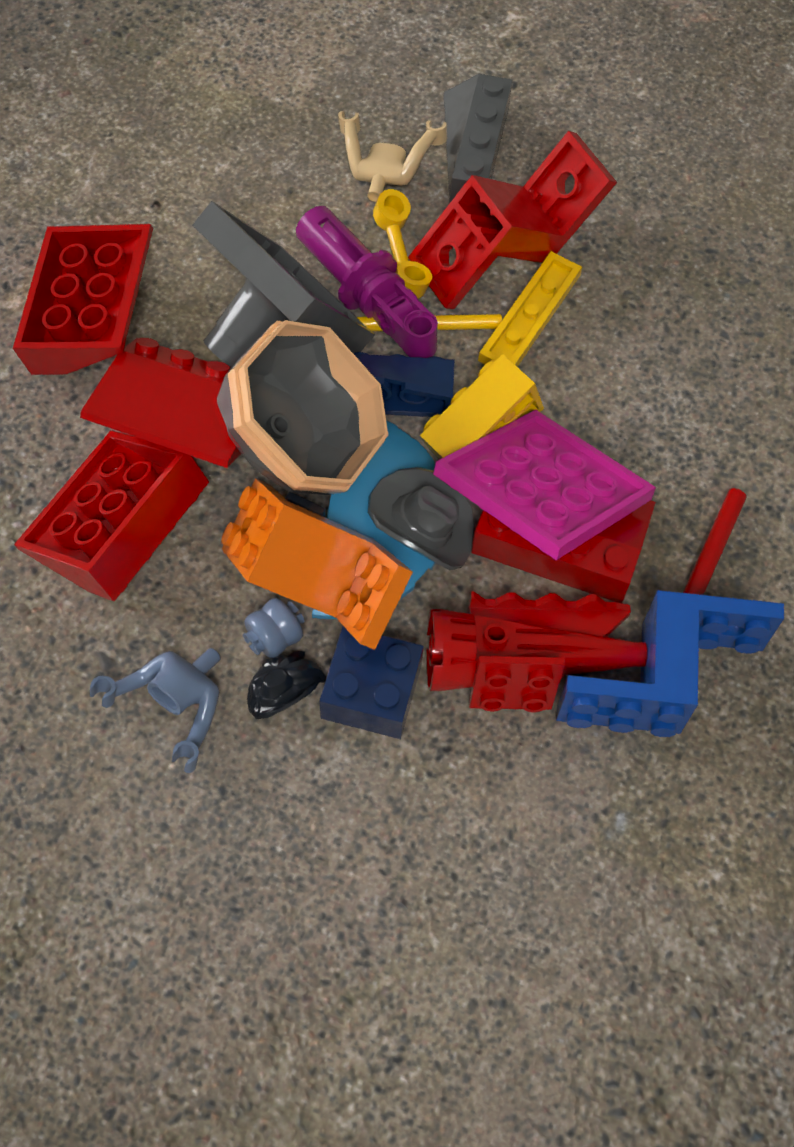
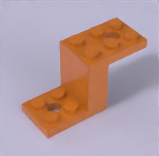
[221,478,413,650]

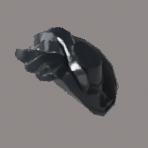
[247,651,326,719]

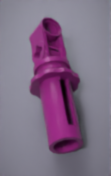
[296,206,438,358]

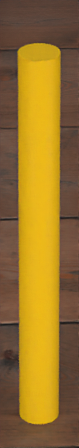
[357,314,502,331]

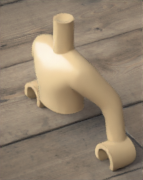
[338,111,447,202]

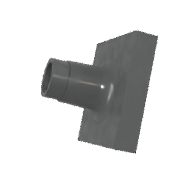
[192,201,375,368]

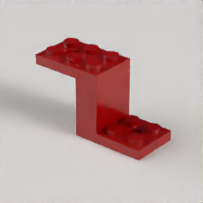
[408,131,617,309]

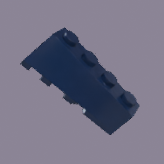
[353,352,455,417]

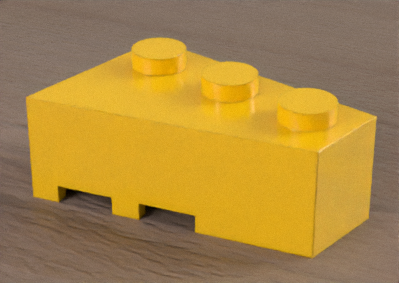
[420,354,544,459]

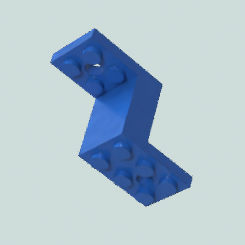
[556,590,784,737]

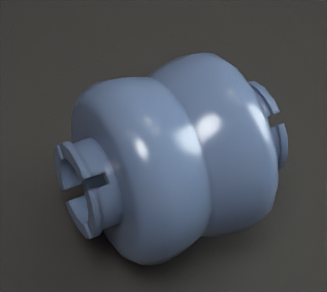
[243,598,305,658]

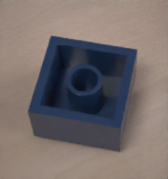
[319,626,424,739]

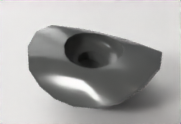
[368,467,475,570]

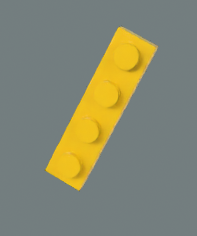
[478,251,582,367]

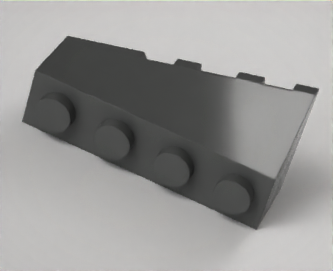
[443,74,513,204]

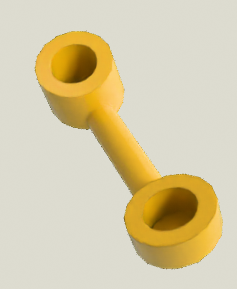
[373,189,432,299]

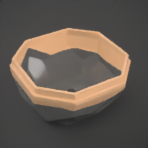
[217,320,388,495]

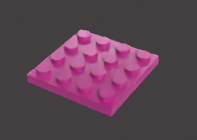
[433,410,656,560]

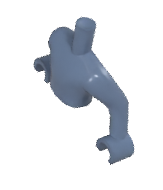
[90,648,221,773]

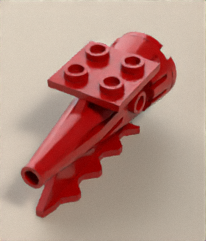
[426,591,647,712]

